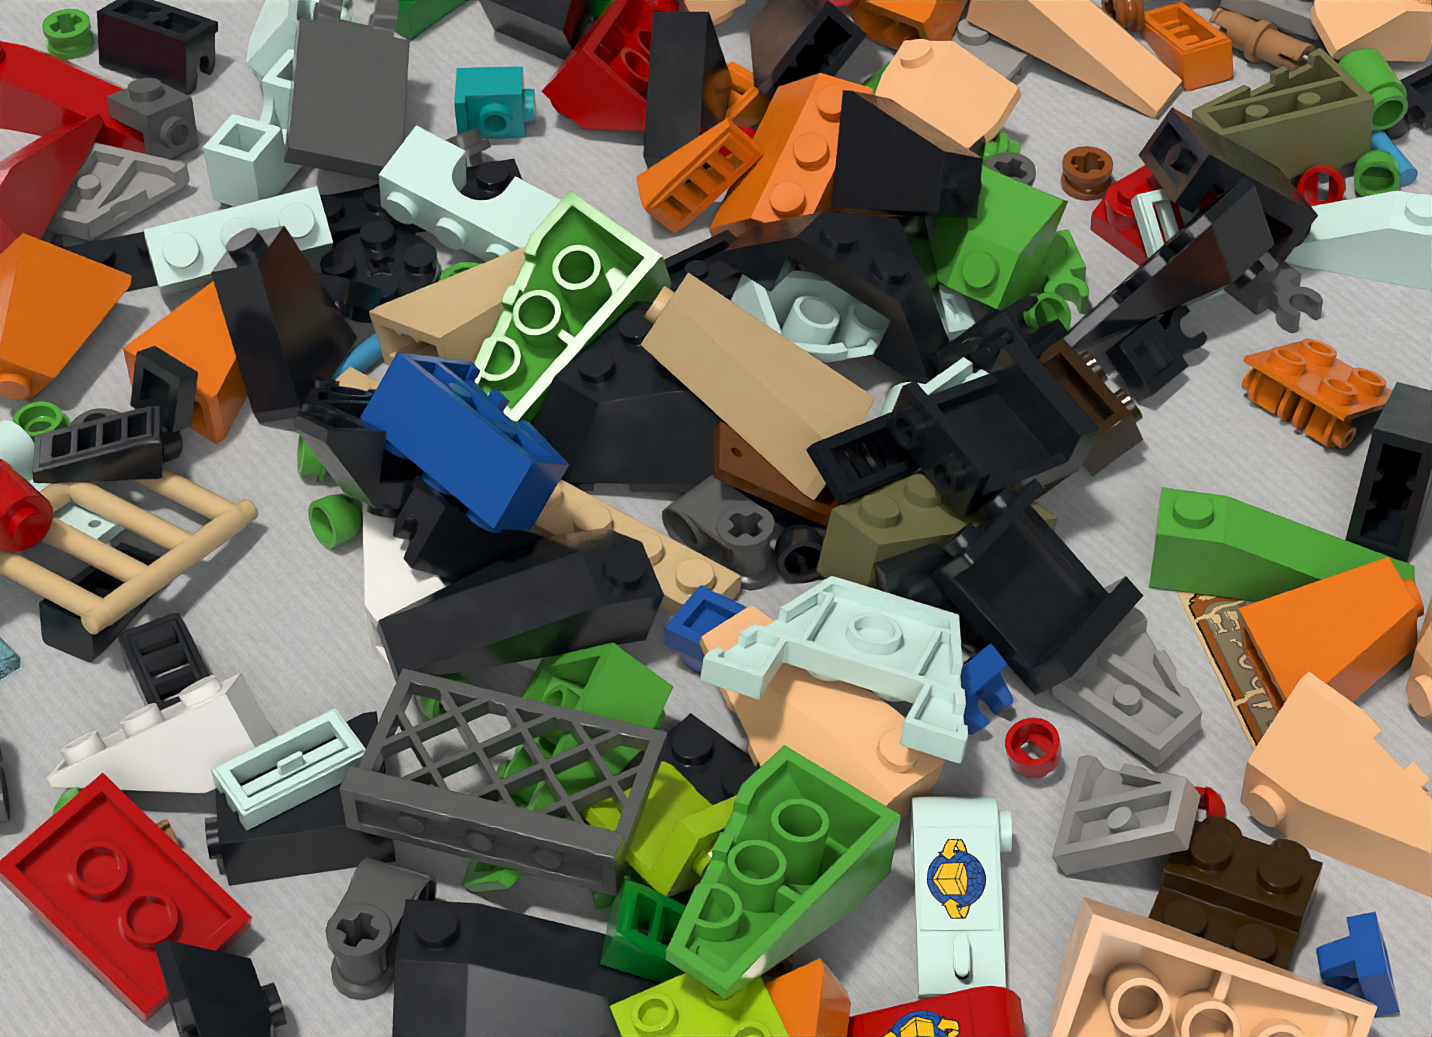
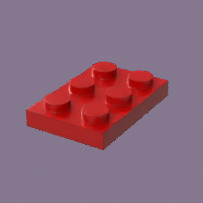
[0,773,252,1023]

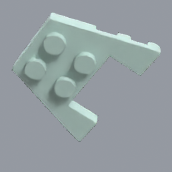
[700,576,968,764]

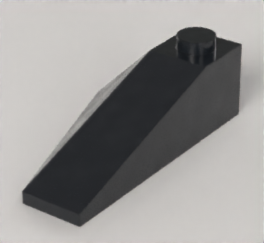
[1055,176,1275,353]
[377,528,664,682]
[392,899,661,1037]
[154,940,287,1037]

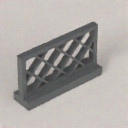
[339,668,668,896]

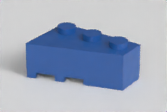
[360,352,569,533]

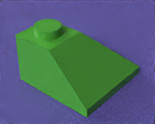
[930,165,1068,310]

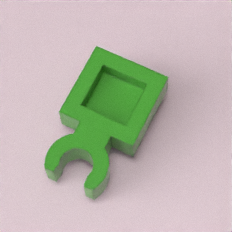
[1031,229,1089,314]

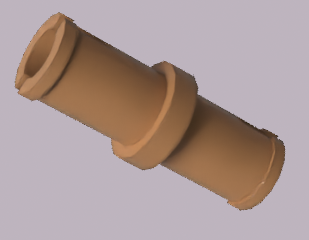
[1209,7,1316,72]

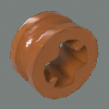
[1101,0,1145,32]
[1060,146,1114,201]

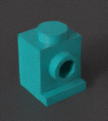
[454,66,536,139]

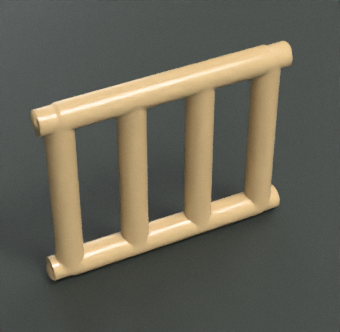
[0,468,258,634]

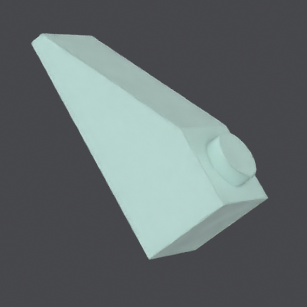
[1284,190,1432,291]

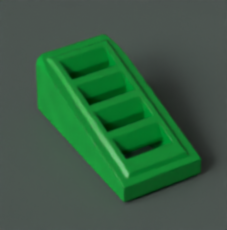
[600,879,686,983]

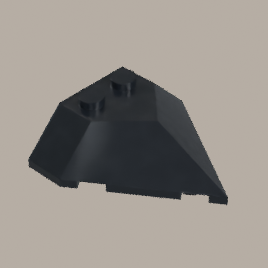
[720,212,951,384]
[534,301,728,492]
[295,377,552,518]

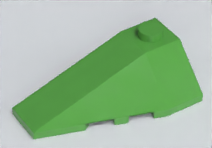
[474,190,673,422]
[1149,487,1414,602]
[463,643,673,892]
[665,745,901,999]

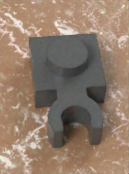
[1224,251,1323,333]

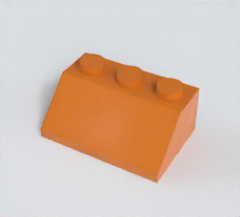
[709,73,875,238]

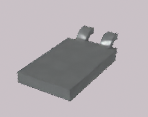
[284,0,410,181]

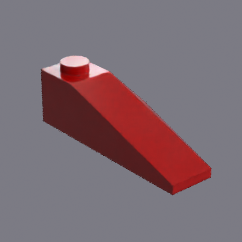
[541,0,679,131]
[0,41,146,154]
[0,114,105,254]

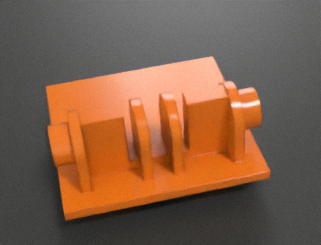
[1242,339,1392,449]

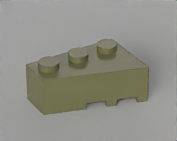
[1192,48,1374,196]
[816,469,1058,590]

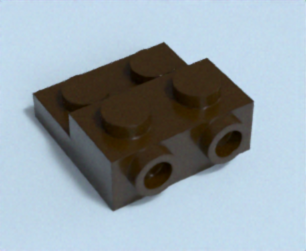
[1036,338,1143,500]
[1148,816,1323,971]

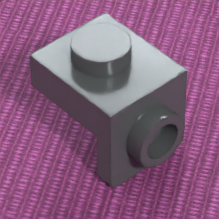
[107,78,198,160]

